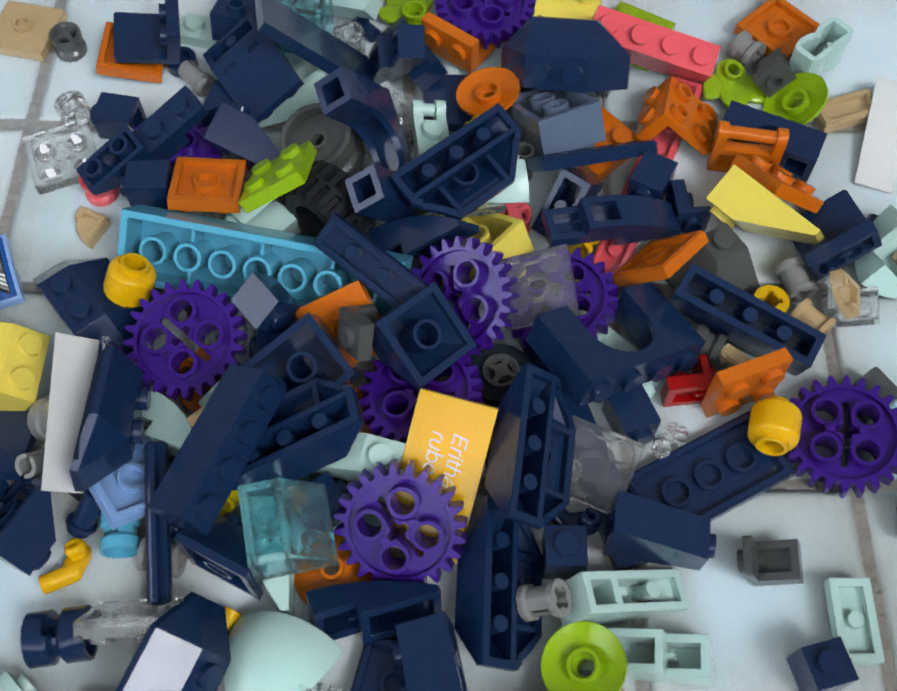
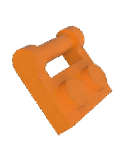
[706,120,789,173]

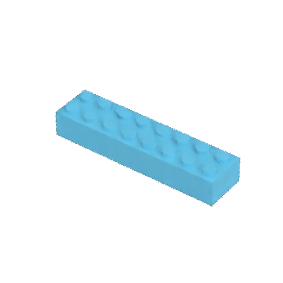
[118,204,413,316]

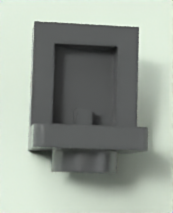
[337,304,377,362]
[737,535,804,586]

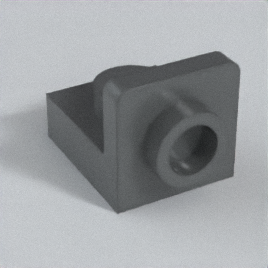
[752,48,796,98]

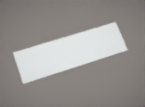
[854,76,897,194]
[41,332,99,494]

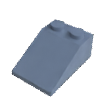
[505,88,606,156]

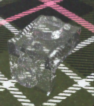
[822,280,880,328]

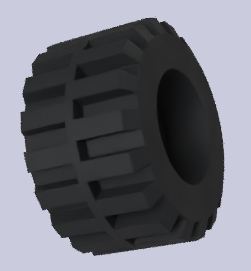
[283,160,376,237]

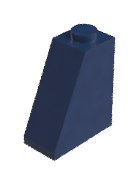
[602,491,716,571]

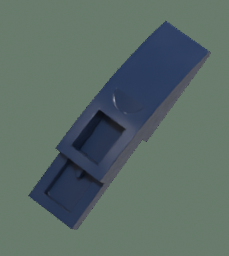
[76,85,209,195]
[541,195,681,248]

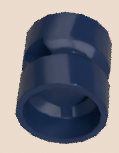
[20,604,98,669]

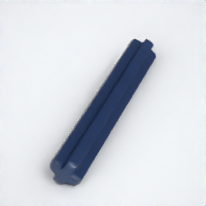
[144,441,173,606]

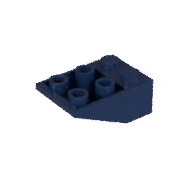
[203,12,304,124]

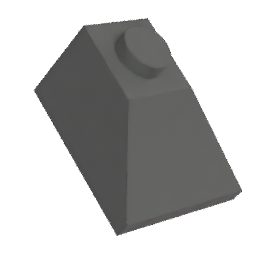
[665,223,760,295]

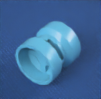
[99,512,141,558]

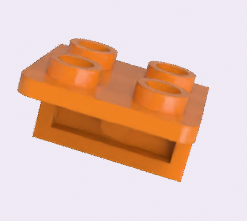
[421,12,504,74]
[635,76,717,156]

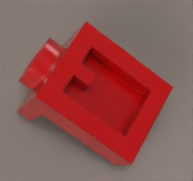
[660,354,716,407]

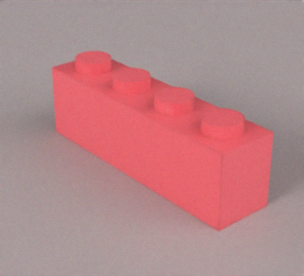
[591,5,721,85]

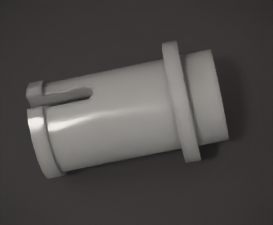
[178,60,215,97]
[15,444,45,479]

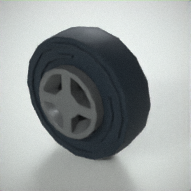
[471,343,532,407]

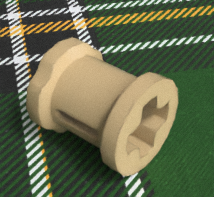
[790,297,837,335]

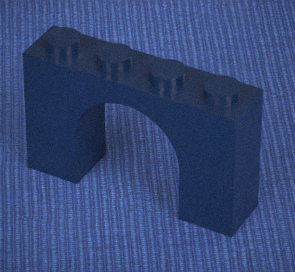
[314,66,428,222]
[526,282,706,407]

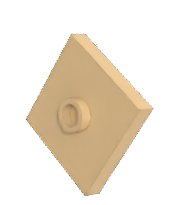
[0,0,68,62]

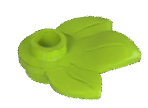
[378,0,433,25]
[702,59,765,109]

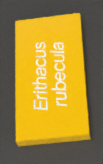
[394,388,499,565]

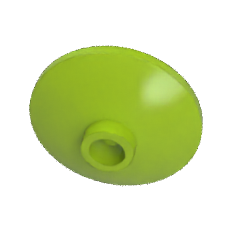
[763,72,829,125]
[541,621,627,691]

